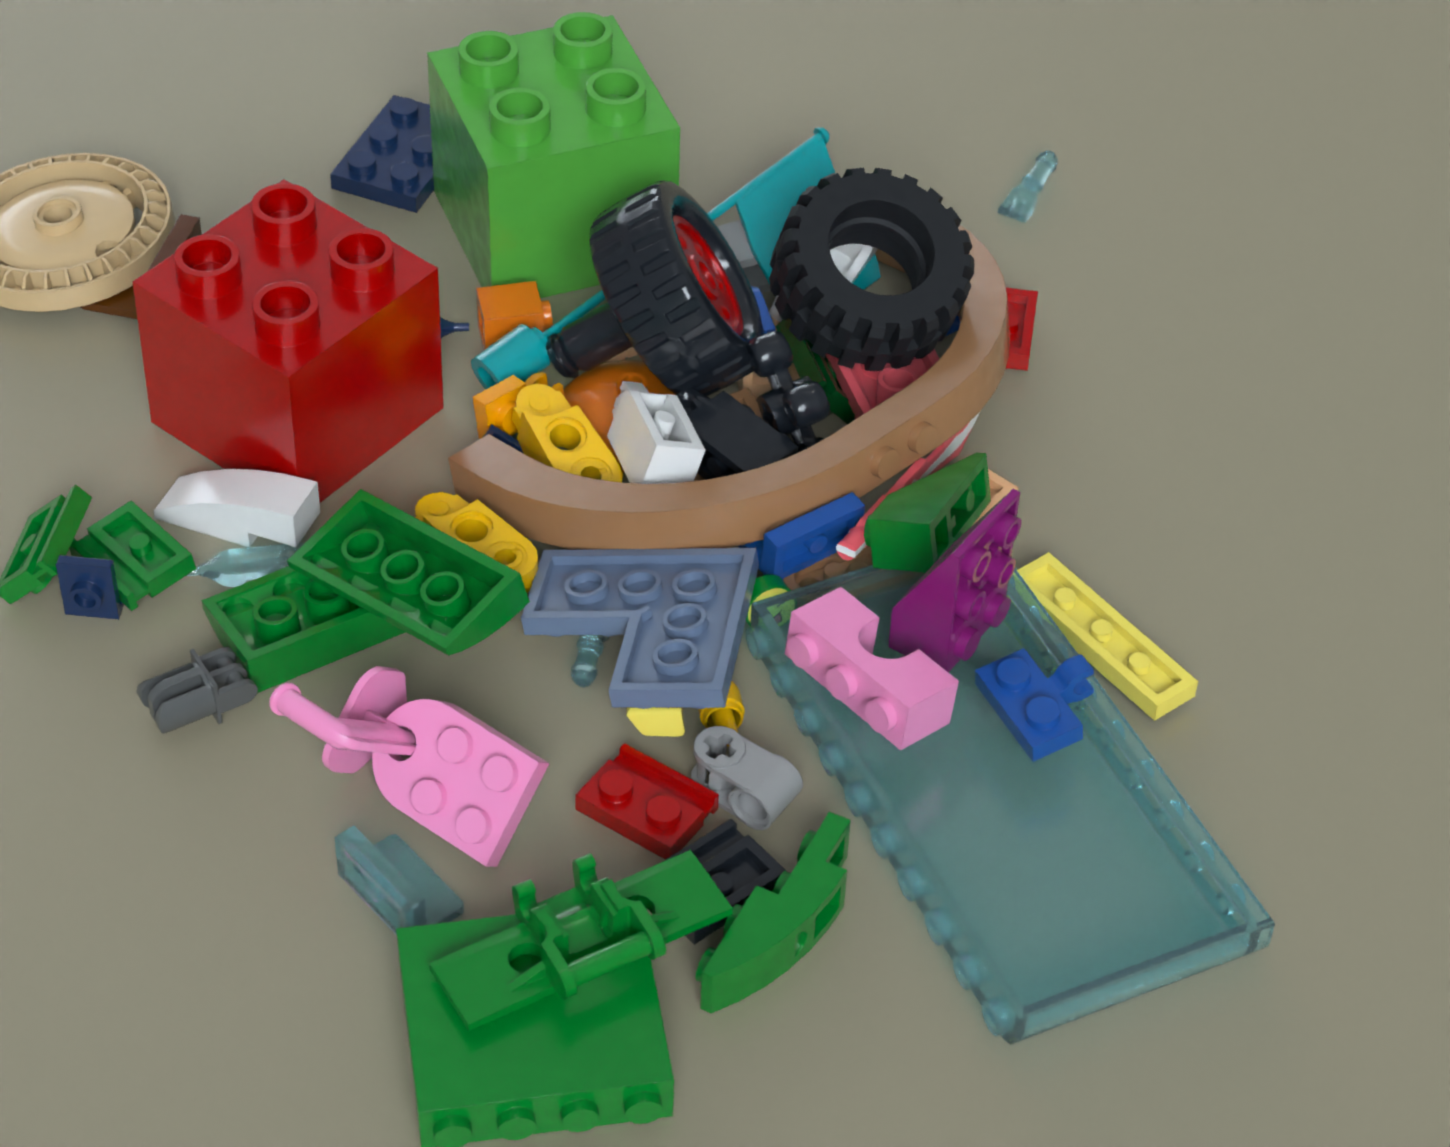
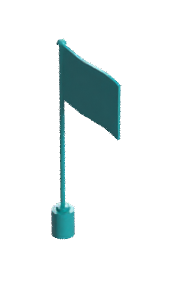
[471,127,881,390]

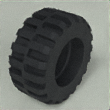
[769,167,974,371]

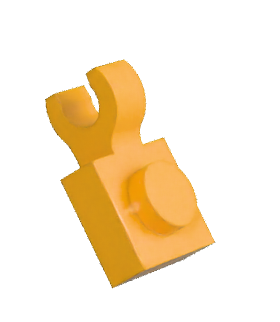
[473,372,564,439]

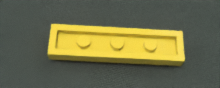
[1007,552,1198,721]

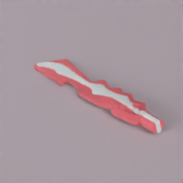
[836,412,980,561]

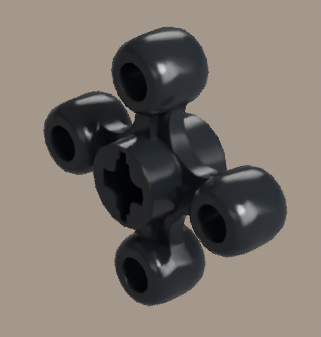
[746,331,830,452]

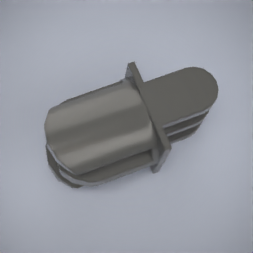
[136,647,258,734]

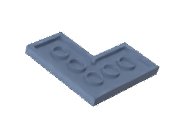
[521,548,759,709]

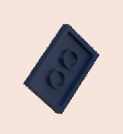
[330,95,434,213]

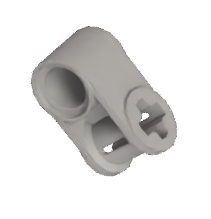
[691,726,803,830]

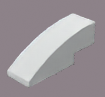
[153,469,320,548]

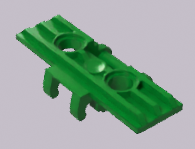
[429,850,733,1031]

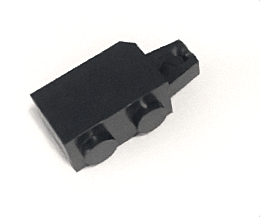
[676,388,798,480]

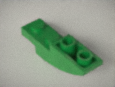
[696,811,851,1013]

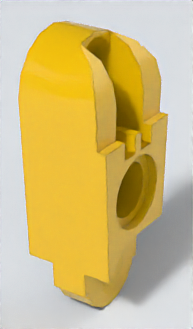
[512,383,623,483]
[415,492,538,593]

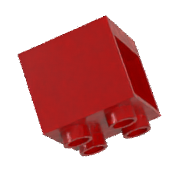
[132,179,444,503]

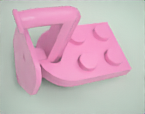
[269,666,550,867]

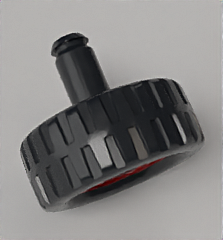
[546,181,765,397]

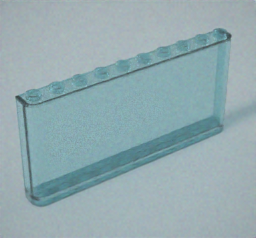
[745,565,1275,1044]

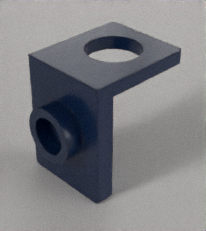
[56,555,124,620]

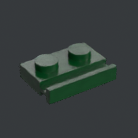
[775,318,855,424]

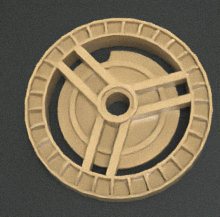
[0,153,175,312]

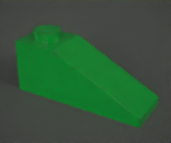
[864,452,991,573]

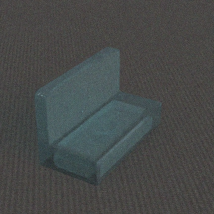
[334,826,464,936]

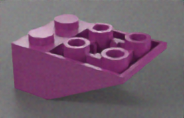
[888,489,1022,673]

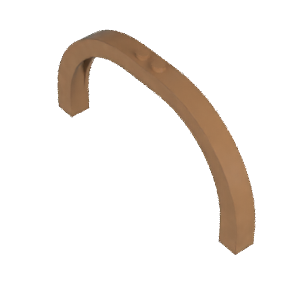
[448,225,1010,550]

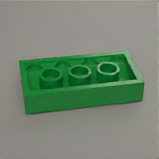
[287,489,530,656]
[201,566,406,693]

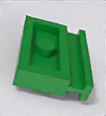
[0,484,92,605]
[69,500,196,611]

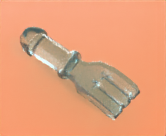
[998,150,1058,223]
[571,635,610,687]

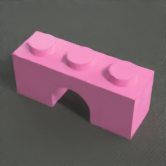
[784,587,959,751]

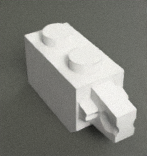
[607,381,705,484]

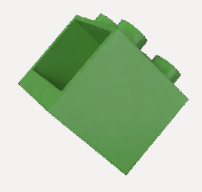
[427,12,680,298]

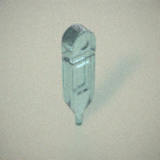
[185,542,305,587]

